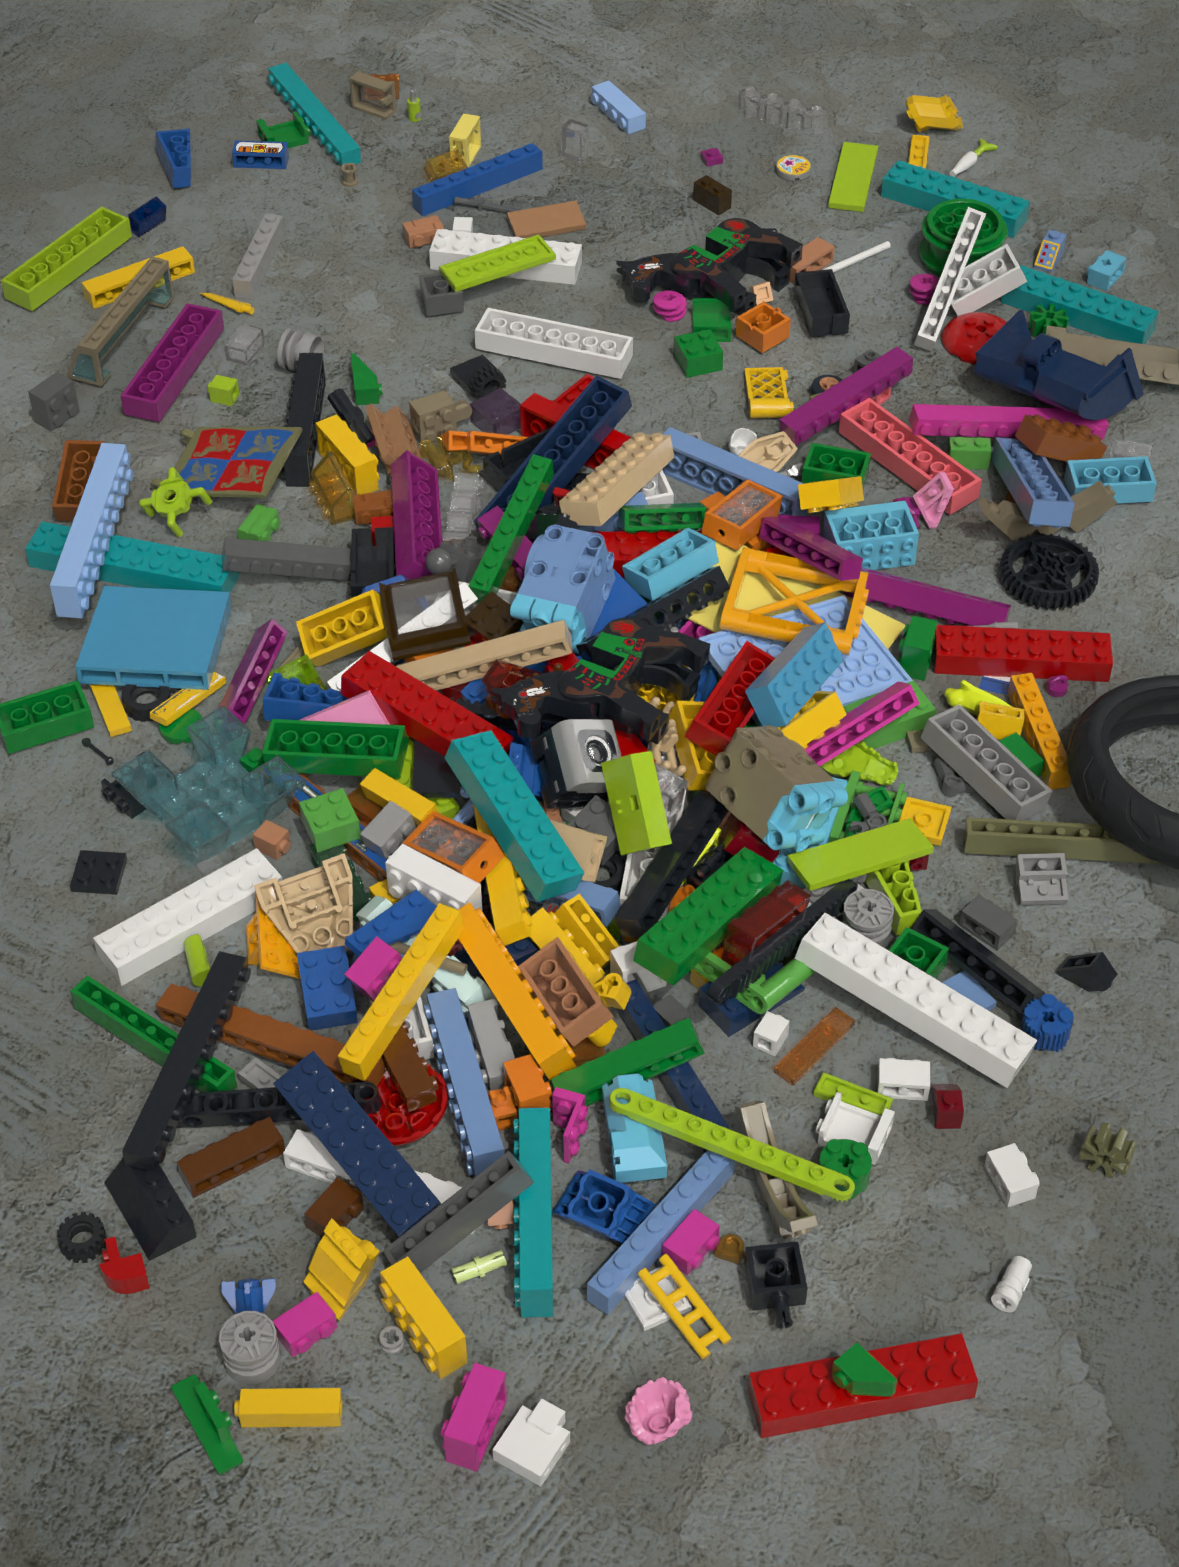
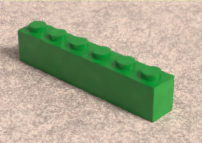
[551,1018,705,1106]

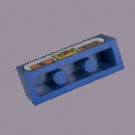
[232,140,289,169]

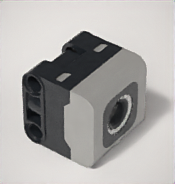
[529,719,622,809]

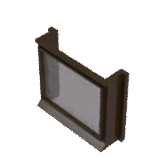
[379,568,471,661]

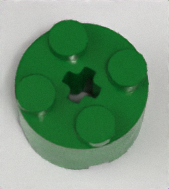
[819,1139,872,1200]

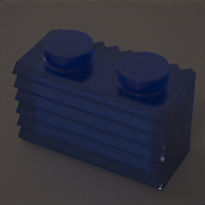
[128,196,167,238]

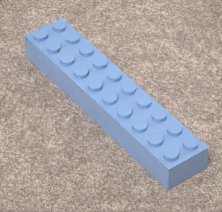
[50,443,134,618]

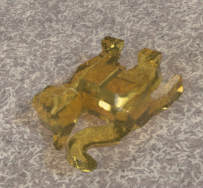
[419,434,481,482]

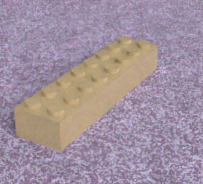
[559,432,674,526]

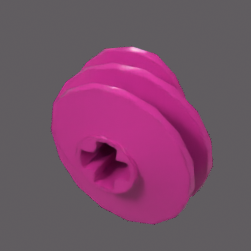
[909,274,940,305]
[653,291,687,322]

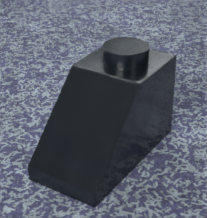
[1056,952,1118,992]

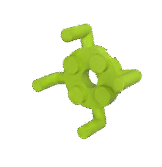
[139,467,212,537]

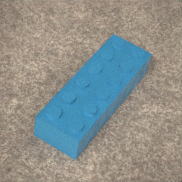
[745,622,844,727]

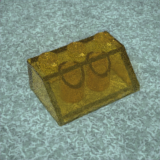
[309,451,355,525]

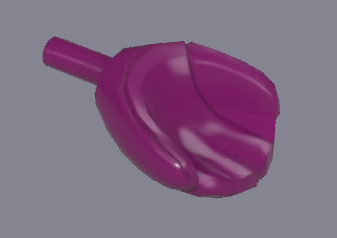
[892,497,921,529]

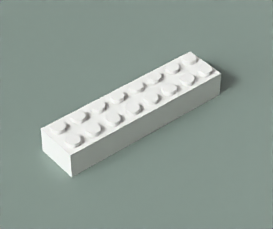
[429,229,582,285]
[475,308,633,379]
[93,848,283,986]

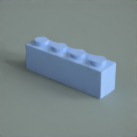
[590,80,646,134]

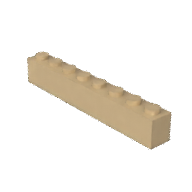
[396,620,572,690]

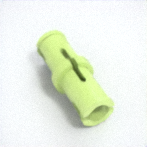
[451,1249,507,1285]

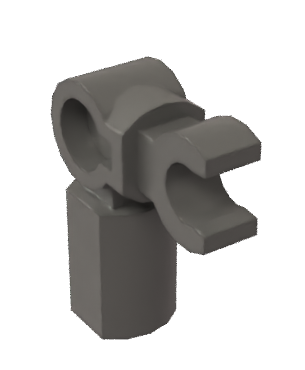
[934,757,977,797]
[848,792,887,835]

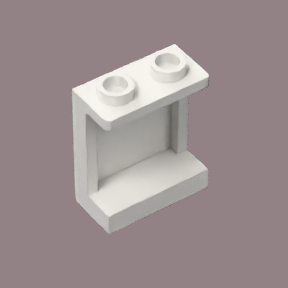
[816,1092,895,1165]

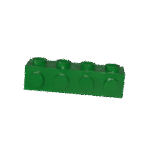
[618,503,706,533]

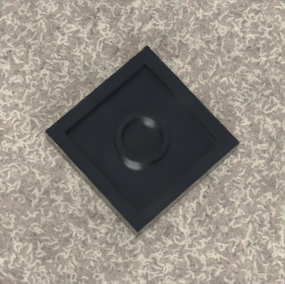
[70,850,127,895]

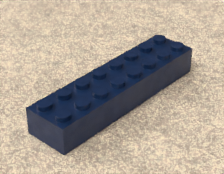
[273,1050,441,1237]

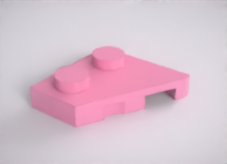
[913,472,954,529]

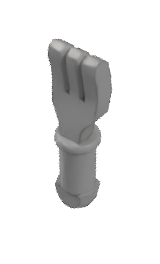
[779,462,805,477]

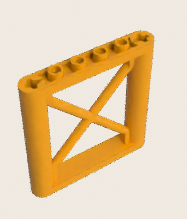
[720,547,869,655]

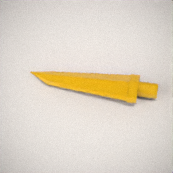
[200,293,254,315]

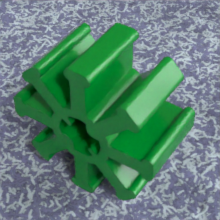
[1028,304,1069,338]

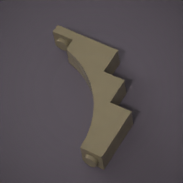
[978,480,1117,541]

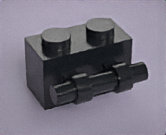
[686,841,733,889]

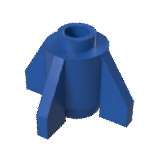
[221,1278,276,1314]

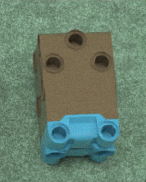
[705,725,848,852]

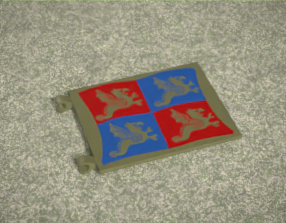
[150,427,302,498]

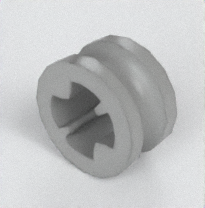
[379,1326,404,1354]

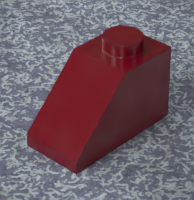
[931,1084,964,1129]

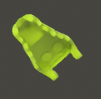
[819,741,898,786]

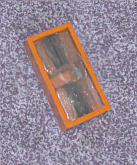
[702,479,783,550]
[402,811,504,883]

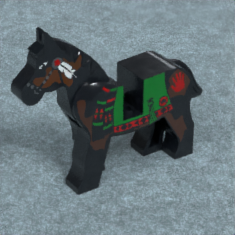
[616,218,803,316]
[490,618,710,744]

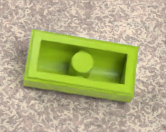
[183,934,210,987]

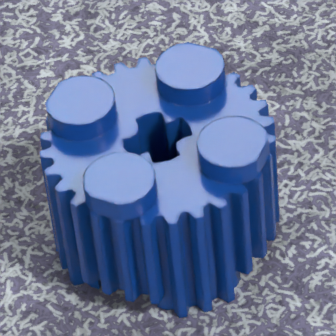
[1020,994,1073,1052]

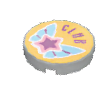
[776,155,811,181]

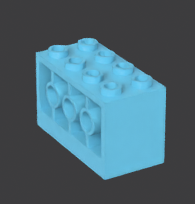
[823,501,919,570]

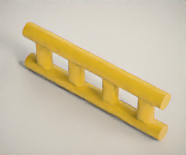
[637,1254,732,1360]

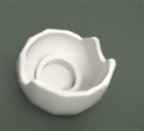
[729,428,757,455]

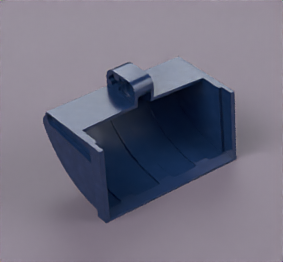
[974,310,1144,420]

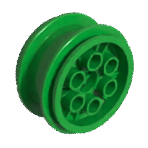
[919,199,1008,277]

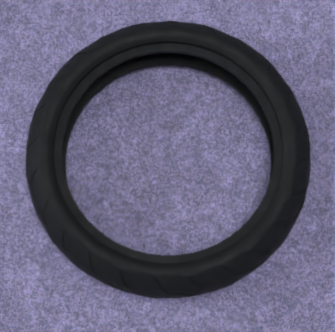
[1067,675,1179,870]

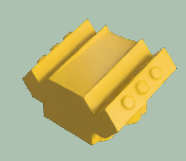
[303,1218,380,1322]

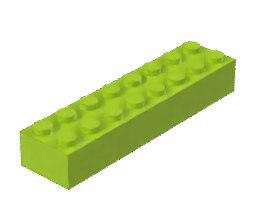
[1,206,132,311]

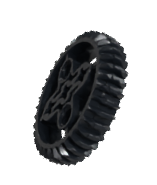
[999,533,1099,611]

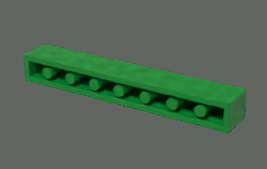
[468,454,554,603]
[70,975,238,1092]

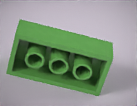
[843,680,936,749]

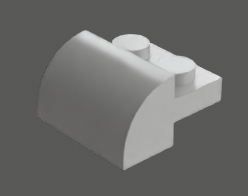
[1015,853,1069,905]

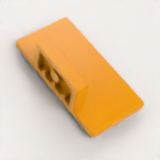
[246,894,301,979]

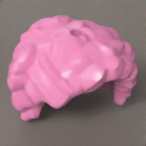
[624,1377,692,1445]

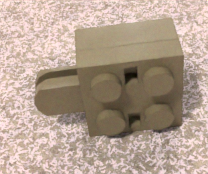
[409,390,472,446]

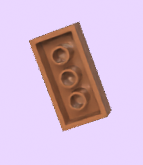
[518,937,614,1047]

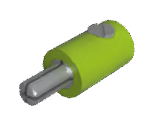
[407,89,421,122]

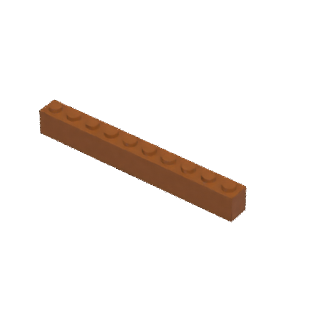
[156,983,386,1086]

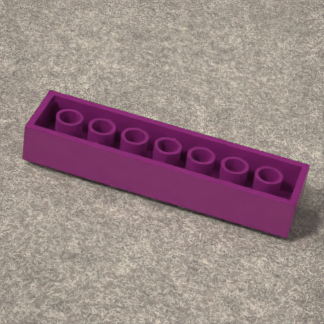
[120,303,224,422]
[391,450,442,596]

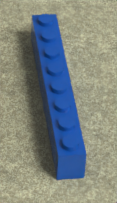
[412,143,543,217]

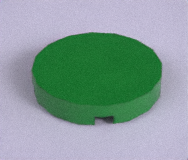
[159,708,204,744]

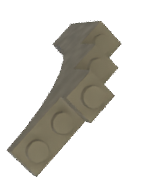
[735,1100,818,1239]

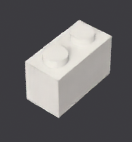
[877,1058,930,1101]
[984,1143,1039,1208]

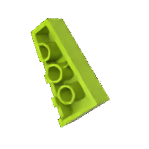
[865,861,922,936]

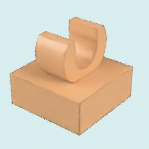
[750,281,773,305]

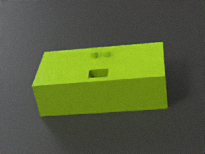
[601,751,672,855]

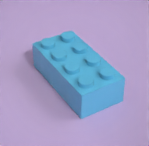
[1064,456,1157,504]
[622,528,719,601]

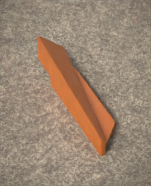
[441,430,528,456]

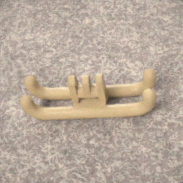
[649,697,687,777]

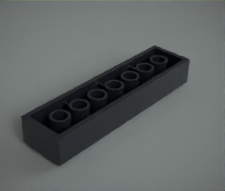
[282,353,326,487]

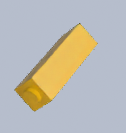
[360,768,440,827]
[234,1388,343,1428]

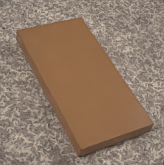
[507,200,586,238]

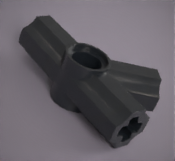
[327,388,375,445]

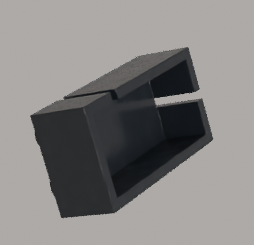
[794,269,850,337]
[483,428,551,491]
[351,527,395,603]

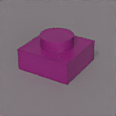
[700,148,723,167]

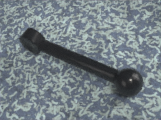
[82,738,114,765]

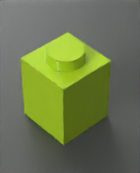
[207,375,240,406]

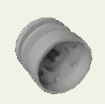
[277,328,324,371]
[842,889,894,948]
[219,1311,281,1385]

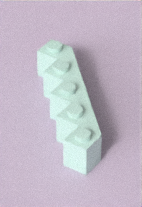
[356,895,498,1018]

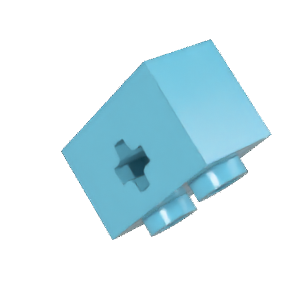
[1086,250,1127,291]

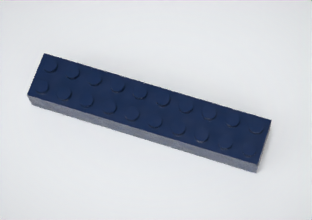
[474,375,632,540]

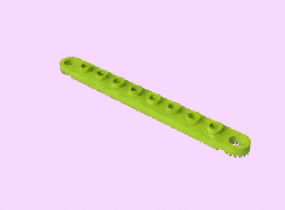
[609,1088,855,1202]

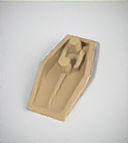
[738,431,798,472]

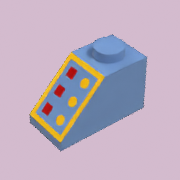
[1034,230,1067,273]

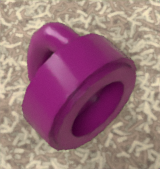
[1046,675,1068,697]

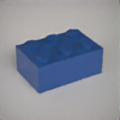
[297,945,358,1031]

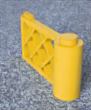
[744,367,794,418]

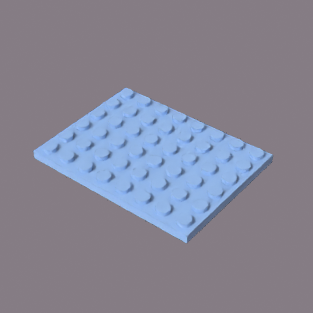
[698,595,913,727]

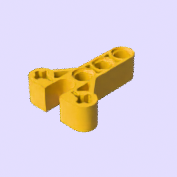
[531,973,631,1047]

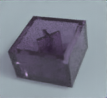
[470,388,521,435]

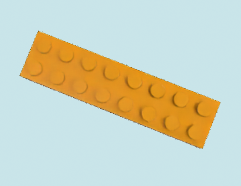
[458,902,577,1083]

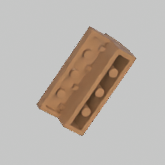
[366,403,423,476]

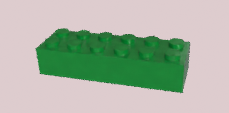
[262,719,408,778]

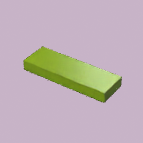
[813,1072,893,1116]

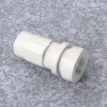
[991,1256,1032,1313]

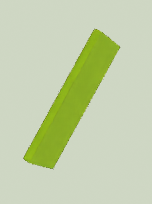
[828,142,878,212]
[439,234,556,292]
[787,818,934,891]

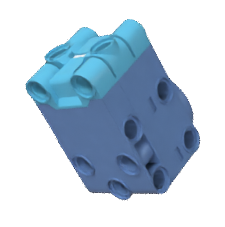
[510,525,616,655]

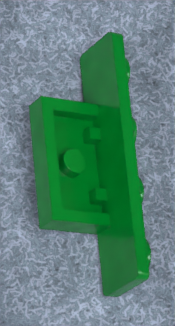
[171,1374,243,1475]

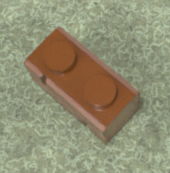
[352,490,393,525]

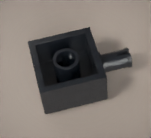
[744,1241,808,1329]

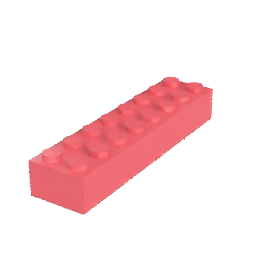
[839,398,982,515]

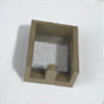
[349,70,397,120]

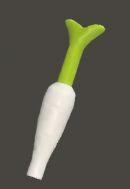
[949,139,998,177]

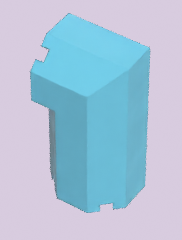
[602,1074,667,1183]

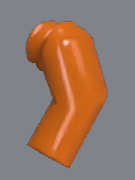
[669,885,695,912]

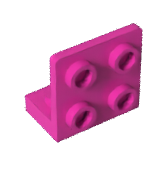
[552,1087,588,1164]

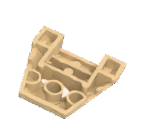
[254,853,353,953]

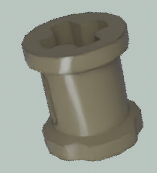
[341,163,358,187]

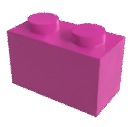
[662,1209,720,1275]
[273,1292,338,1358]

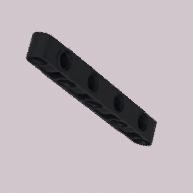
[176,1082,382,1128]

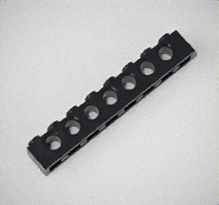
[576,566,730,662]

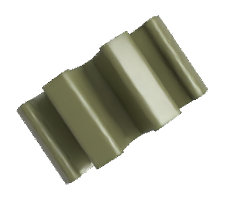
[1079,1122,1137,1178]

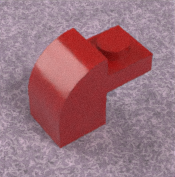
[99,1236,150,1294]

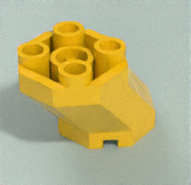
[905,95,963,132]

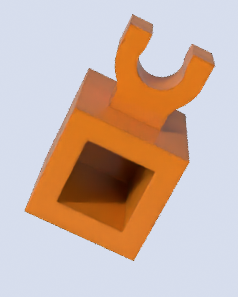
[487,1086,517,1131]

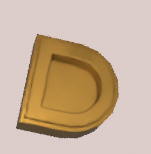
[714,1234,744,1265]

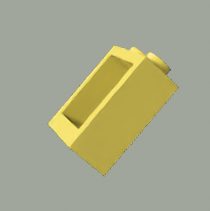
[449,113,481,169]

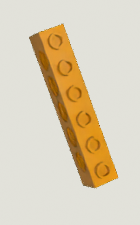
[1008,673,1071,790]

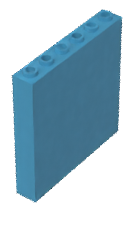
[75,586,232,690]

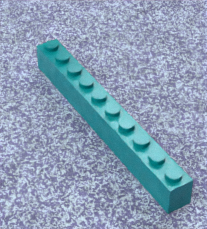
[267,62,361,166]

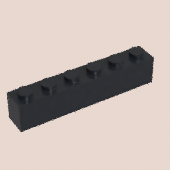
[911,909,1046,1014]

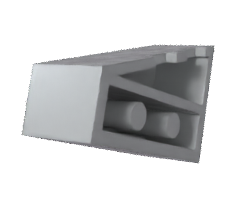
[468,998,515,1091]

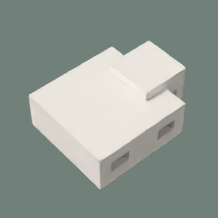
[493,1398,570,1487]

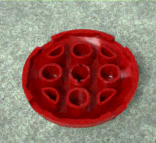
[941,312,1007,365]
[365,1063,448,1146]

